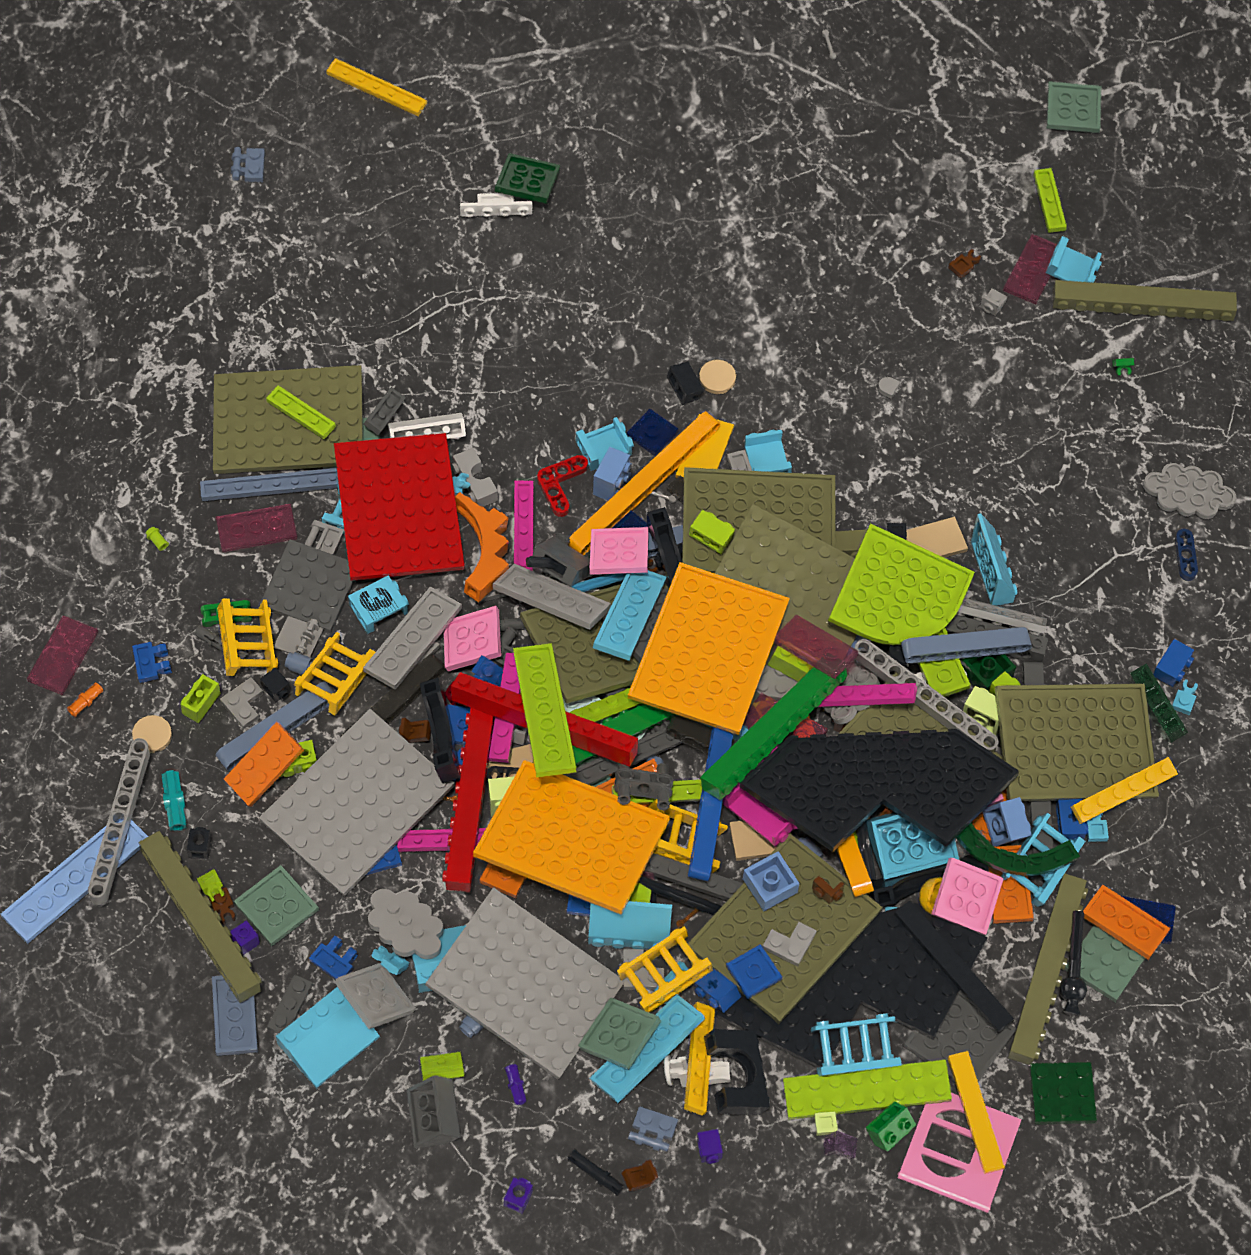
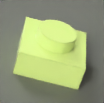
[814,1112,838,1136]

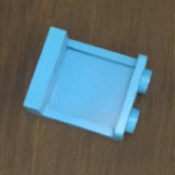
[576,417,634,471]

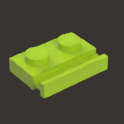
[420,1052,464,1081]

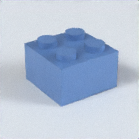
[593,447,632,501]
[983,797,1032,847]
[743,851,800,911]

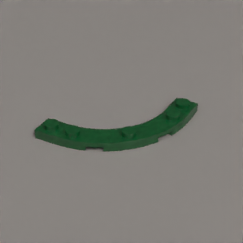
[956,823,1080,876]

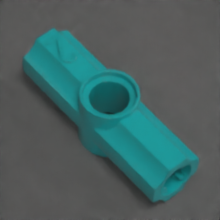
[162,770,187,831]

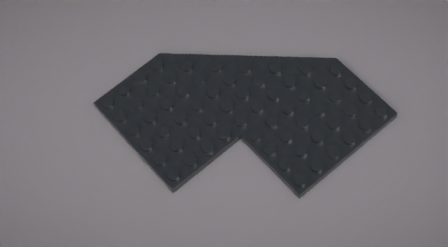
[740,729,1019,852]
[716,903,987,1068]

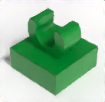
[1112,358,1134,375]

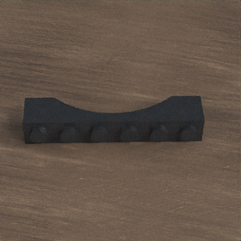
[647,507,682,585]
[420,678,461,783]
[869,856,989,907]

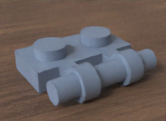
[231,147,265,182]
[628,1106,678,1152]

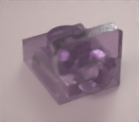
[823,1131,858,1159]

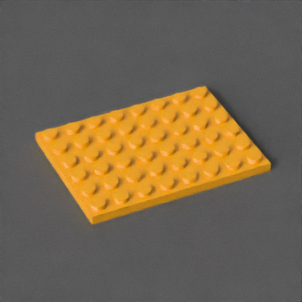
[628,562,790,735]
[473,760,670,915]

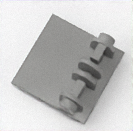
[274,616,323,657]

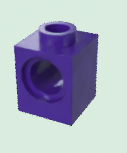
[230,920,260,955]
[697,1129,723,1164]
[503,1178,533,1214]

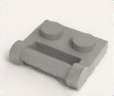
[305,520,344,555]

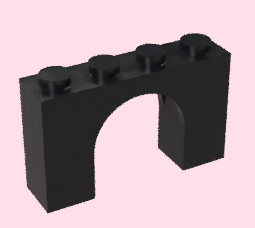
[704,1029,770,1115]

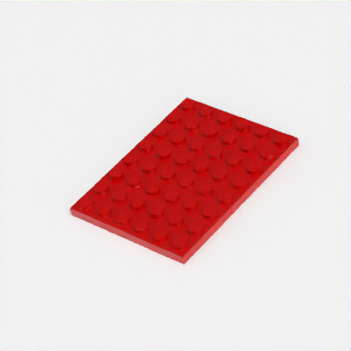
[334,433,465,581]

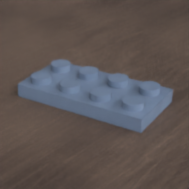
[212,976,258,1056]

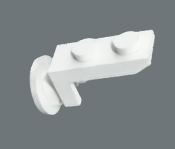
[664,1055,731,1087]

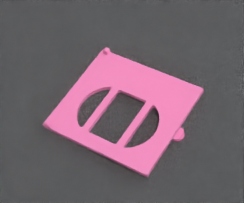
[898,1093,1021,1213]

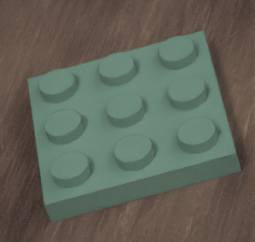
[1046,82,1101,133]
[234,865,319,946]
[1064,925,1145,1003]
[578,997,661,1070]

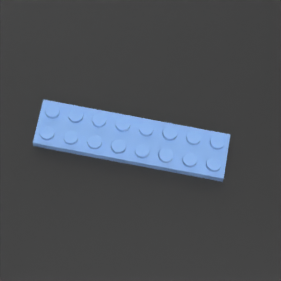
[1,819,148,944]

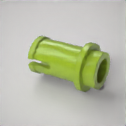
[146,527,169,551]

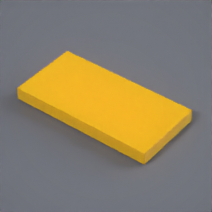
[675,414,734,480]

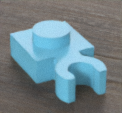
[452,473,470,496]
[1171,680,1198,715]
[1086,813,1109,842]
[371,945,409,975]

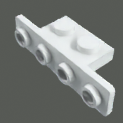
[460,193,532,217]

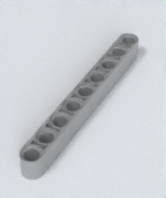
[853,639,998,753]
[88,738,150,905]

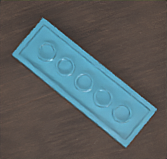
[593,571,667,661]
[590,994,705,1103]

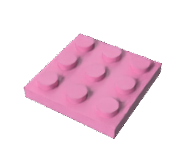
[590,527,649,575]
[444,606,501,671]
[931,858,1003,935]

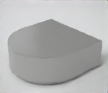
[878,377,900,399]

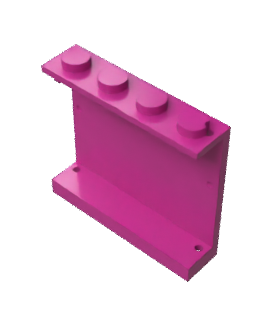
[723,745,798,847]

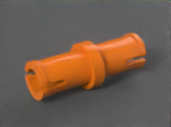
[67,682,104,717]

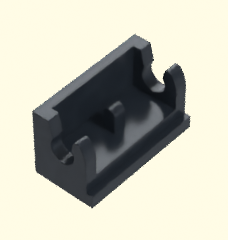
[667,362,704,406]

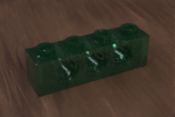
[1130,663,1188,742]

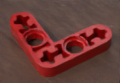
[537,455,588,517]

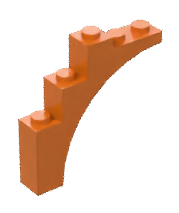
[455,492,509,603]

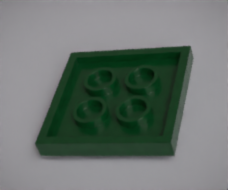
[495,153,560,204]
[1029,1062,1097,1125]

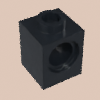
[260,668,291,703]
[187,827,211,860]

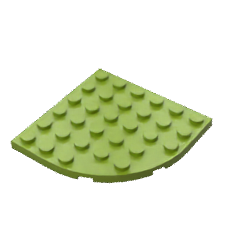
[828,523,975,645]

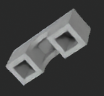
[451,448,498,507]

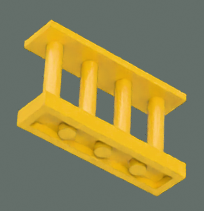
[217,599,278,676]
[294,632,376,715]
[648,799,728,873]
[617,926,713,1013]

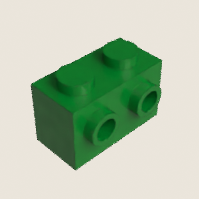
[866,1101,916,1152]

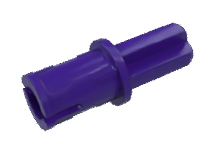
[505,1064,527,1105]

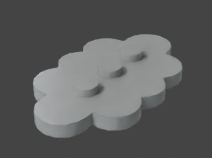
[1143,463,1237,519]
[823,648,881,724]
[368,889,443,959]

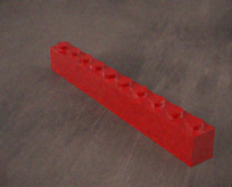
[451,672,638,767]
[442,708,495,892]

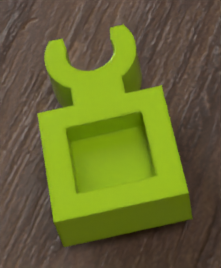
[197,869,224,902]

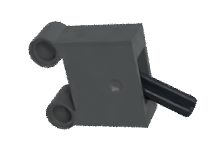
[526,533,594,587]

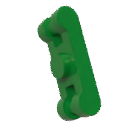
[201,600,252,627]

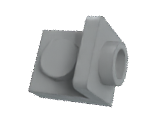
[980,288,1007,316]

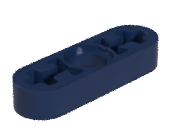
[1175,529,1198,581]

